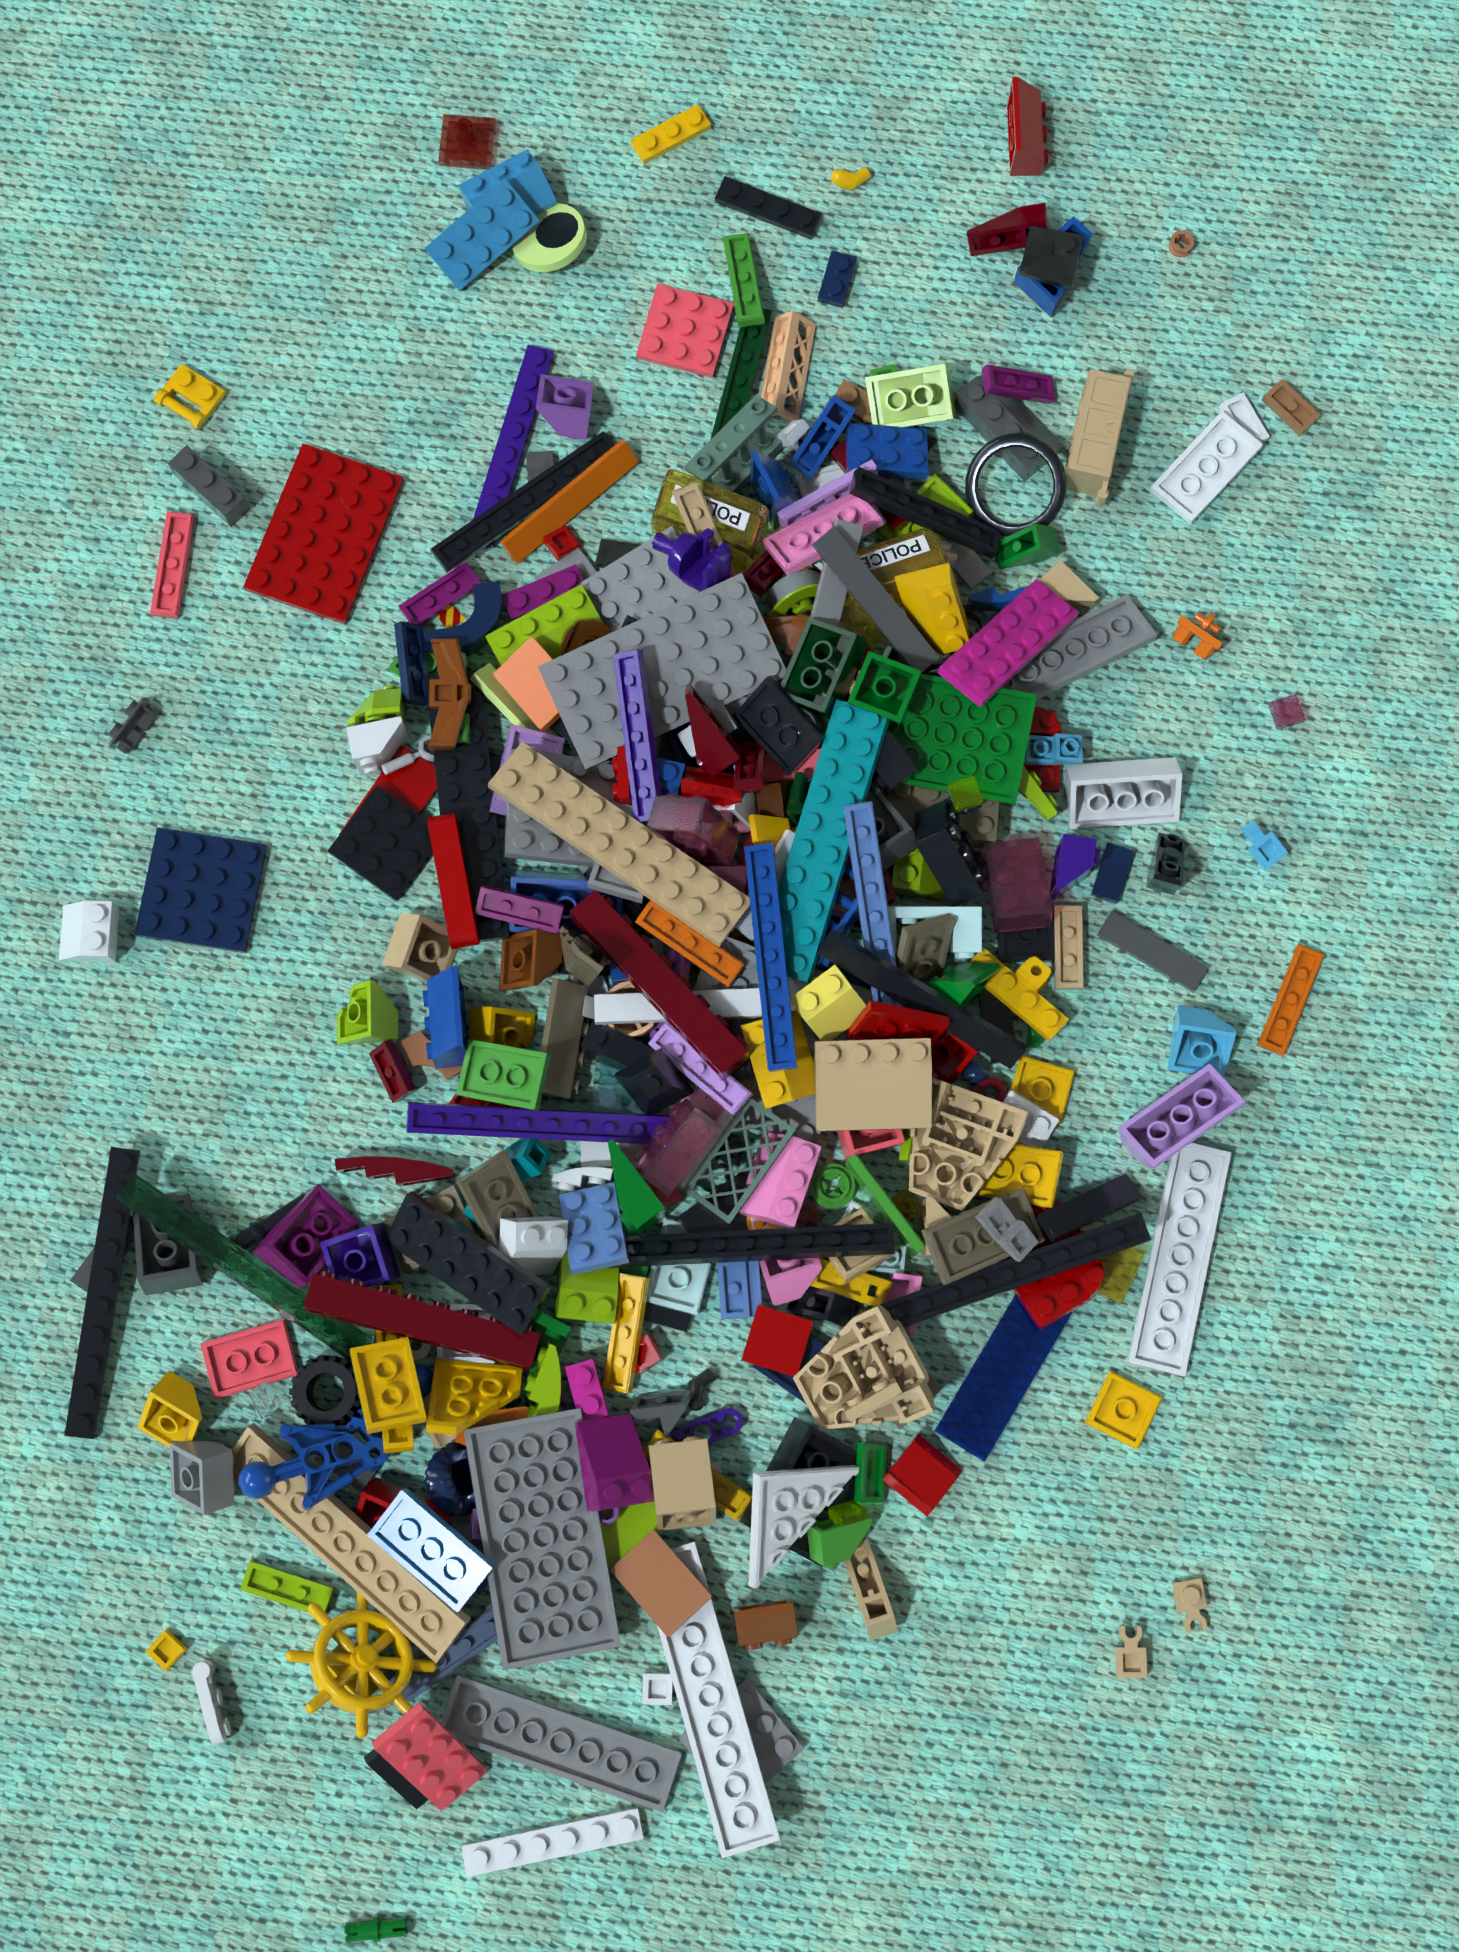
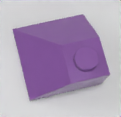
[536,374,594,440]

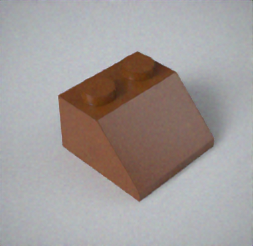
[734,1599,798,1650]

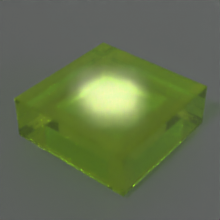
[947,776,984,812]
[828,1501,869,1526]

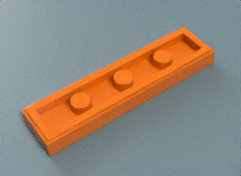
[635,900,744,987]
[1256,943,1325,1057]

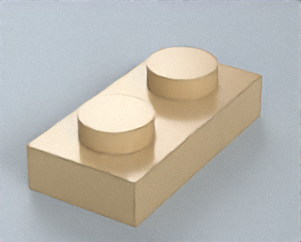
[843,1377,902,1422]

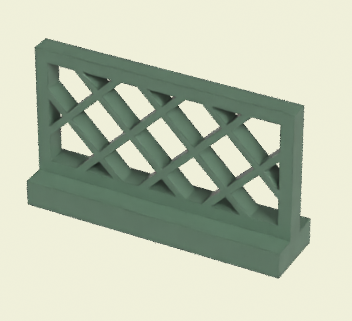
[672,1097,796,1224]

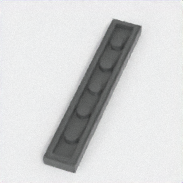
[812,526,940,673]

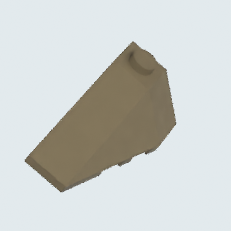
[559,924,609,986]

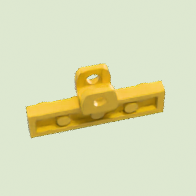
[970,947,1069,1042]

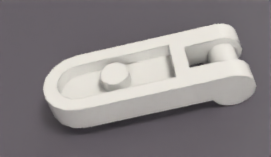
[192,1660,231,1746]

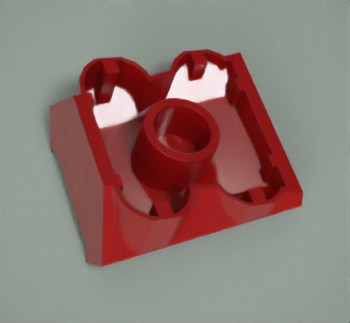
[680,766,745,810]
[882,1434,963,1516]

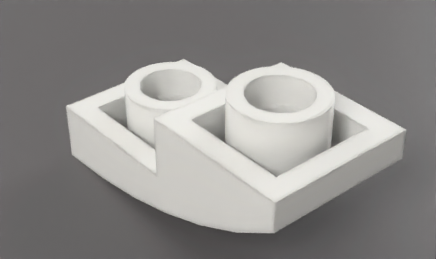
[552,1167,613,1192]

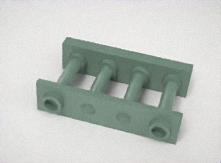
[684,394,783,504]

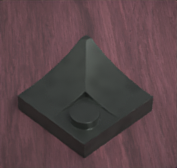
[1019,226,1083,290]

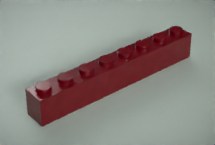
[570,890,749,1081]
[303,1271,540,1371]

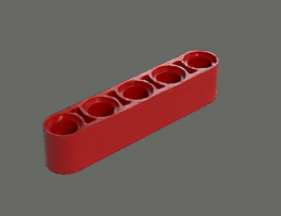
[427,812,480,950]

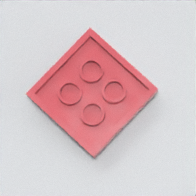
[636,284,734,378]

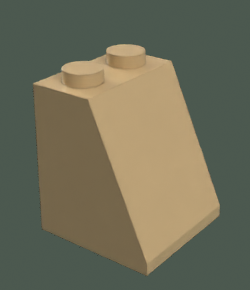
[649,1436,716,1532]

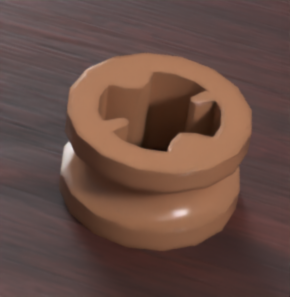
[1169,230,1194,258]

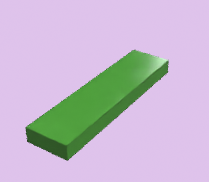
[723,233,765,327]

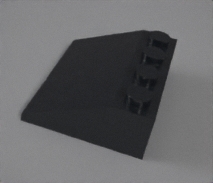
[739,1417,857,1567]

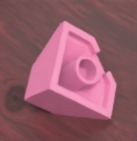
[759,1258,822,1307]

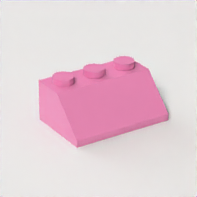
[739,1132,822,1228]

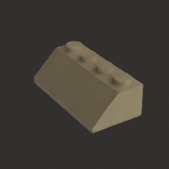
[541,978,594,1101]

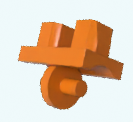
[1172,612,1223,660]

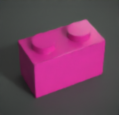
[565,1359,610,1421]

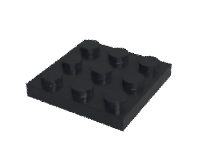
[327,785,432,901]

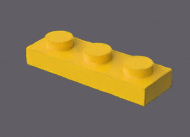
[630,104,711,165]

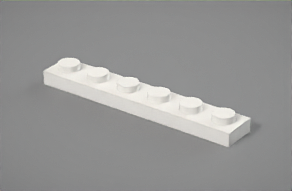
[461,1807,644,1877]

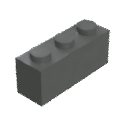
[168,445,250,527]

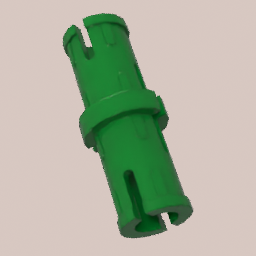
[345,1916,408,1943]

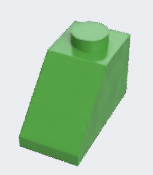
[807,1510,872,1568]

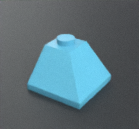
[1168,1005,1236,1078]

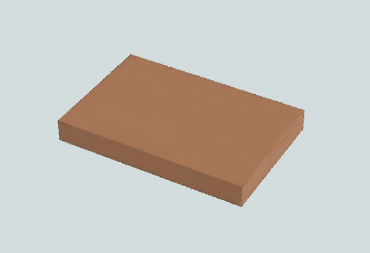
[610,1529,713,1638]

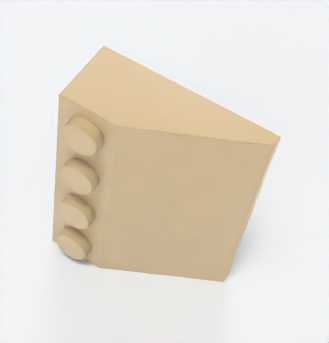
[813,1038,932,1132]

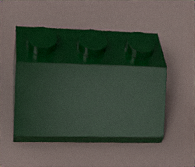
[780,617,868,718]

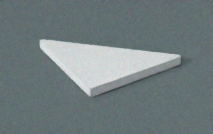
[748,1465,860,1588]

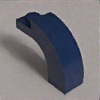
[424,582,502,656]

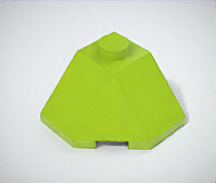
[348,686,407,727]
[337,980,399,1045]

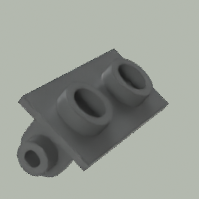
[108,698,158,754]

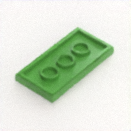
[844,1154,925,1257]

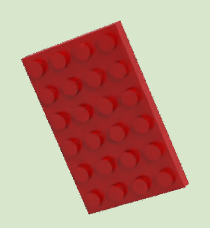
[243,443,404,625]

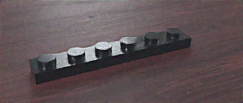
[849,467,1001,559]

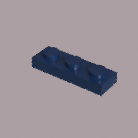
[394,621,428,706]

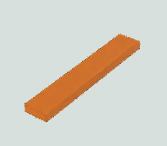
[500,440,639,564]

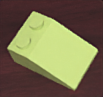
[865,363,957,427]

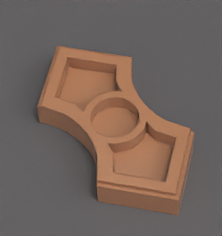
[395,1030,462,1081]

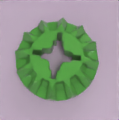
[810,1163,855,1209]

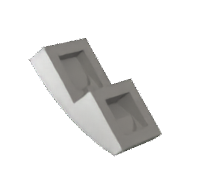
[976,1197,1038,1262]

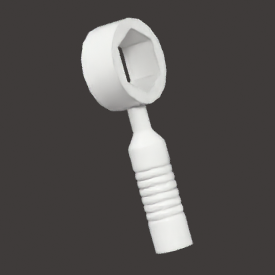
[382,735,434,775]

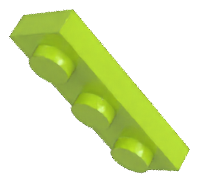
[240,1560,335,1612]

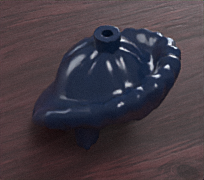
[424,1442,476,1516]

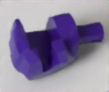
[652,528,733,591]

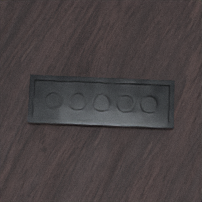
[384,1191,551,1336]

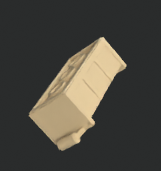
[1065,369,1134,507]

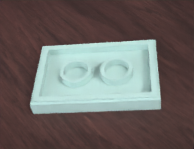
[646,1217,711,1316]

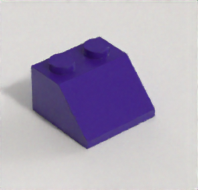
[1048,834,1100,901]
[320,1222,401,1288]

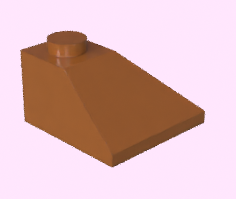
[499,929,563,991]

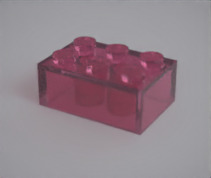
[647,793,740,866]
[982,837,1053,933]
[633,1098,722,1196]

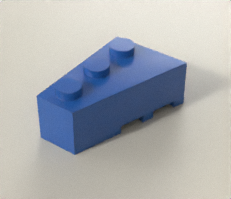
[1014,216,1092,317]

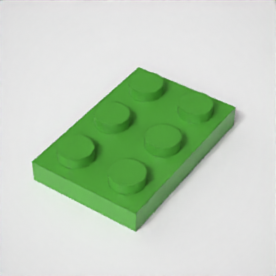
[456,1039,551,1111]

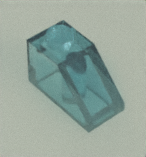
[593,1062,623,1113]

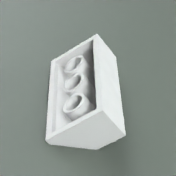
[1065,757,1182,829]

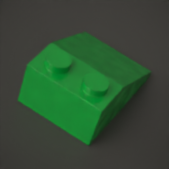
[608,1139,667,1235]

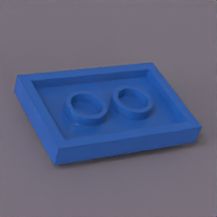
[846,423,929,480]

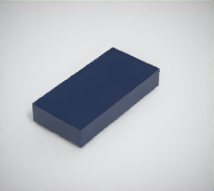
[1090,842,1134,904]

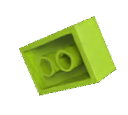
[553,1250,619,1324]

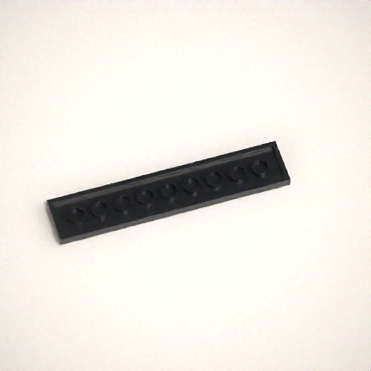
[425,670,510,942]

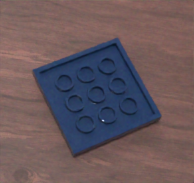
[134,827,267,954]

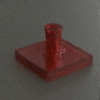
[438,114,496,170]

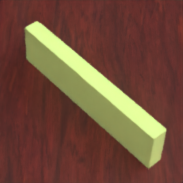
[470,663,565,743]

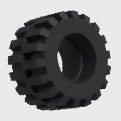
[289,1355,362,1425]

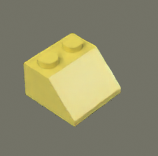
[790,965,866,1041]

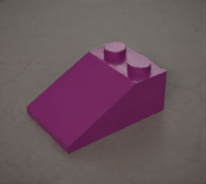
[253,1183,359,1290]
[575,1414,655,1512]

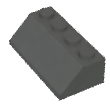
[954,375,1064,482]

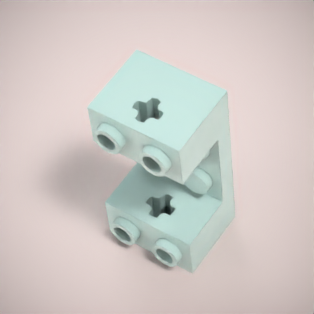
[888,907,982,958]

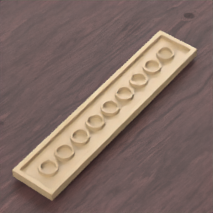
[488,742,750,947]
[232,1423,471,1663]

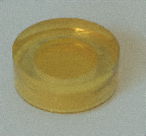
[892,1190,920,1220]

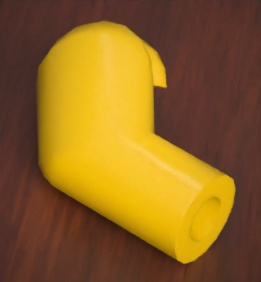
[830,167,871,191]

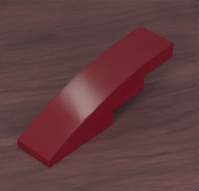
[335,1156,456,1187]

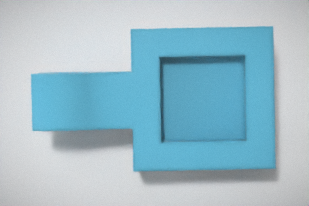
[1240,821,1288,871]

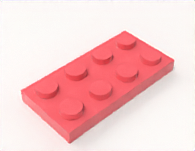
[371,1702,488,1812]

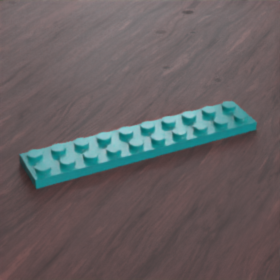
[755,700,890,984]

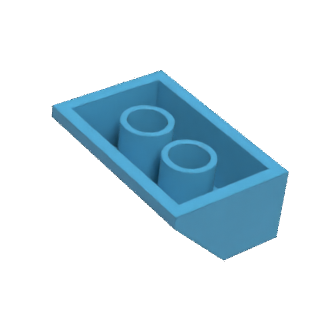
[458,149,558,215]

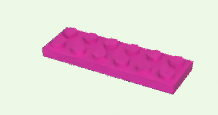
[937,579,1079,708]

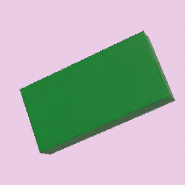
[854,1442,887,1503]

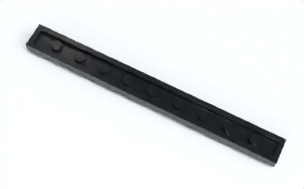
[64,1147,141,1439]
[866,1213,1151,1328]
[608,1223,895,1268]

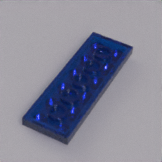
[934,1293,1073,1462]

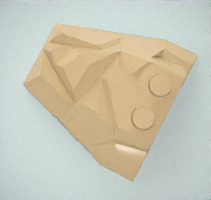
[909,1077,1029,1211]
[793,1304,935,1430]

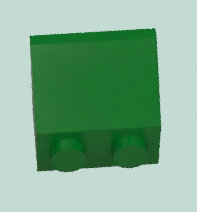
[847,651,922,724]
[927,962,1001,1008]

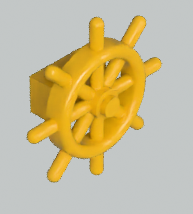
[285,1592,437,1738]

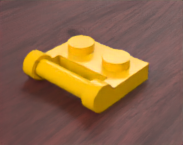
[154,363,226,430]

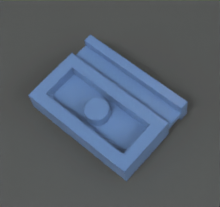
[717,1261,762,1320]

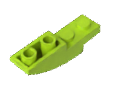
[524,1341,561,1418]

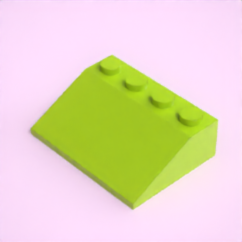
[485,584,603,666]

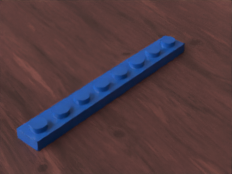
[744,843,798,1072]

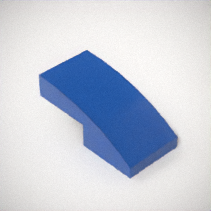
[967,586,1025,611]

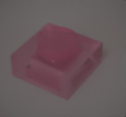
[1268,694,1306,730]

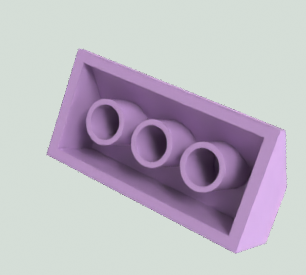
[1118,1064,1246,1169]

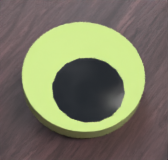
[511,203,587,272]

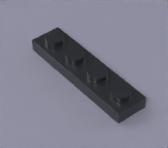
[715,176,822,240]

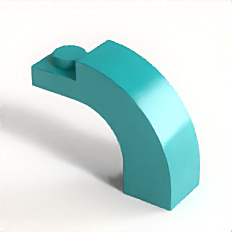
[463,1138,551,1228]

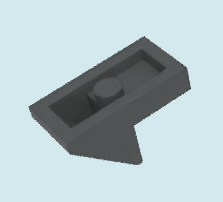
[630,1390,693,1437]

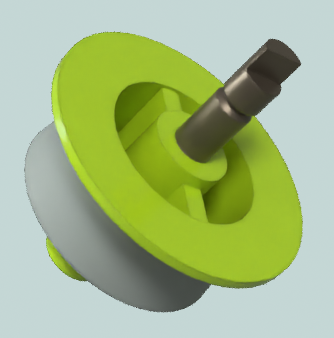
[766,570,821,616]

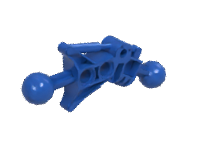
[238,1364,433,1511]

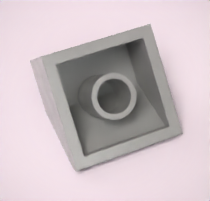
[169,1441,235,1515]

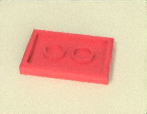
[200,1319,298,1400]

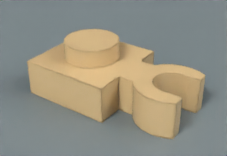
[1171,1578,1207,1633]
[1115,1625,1147,1678]

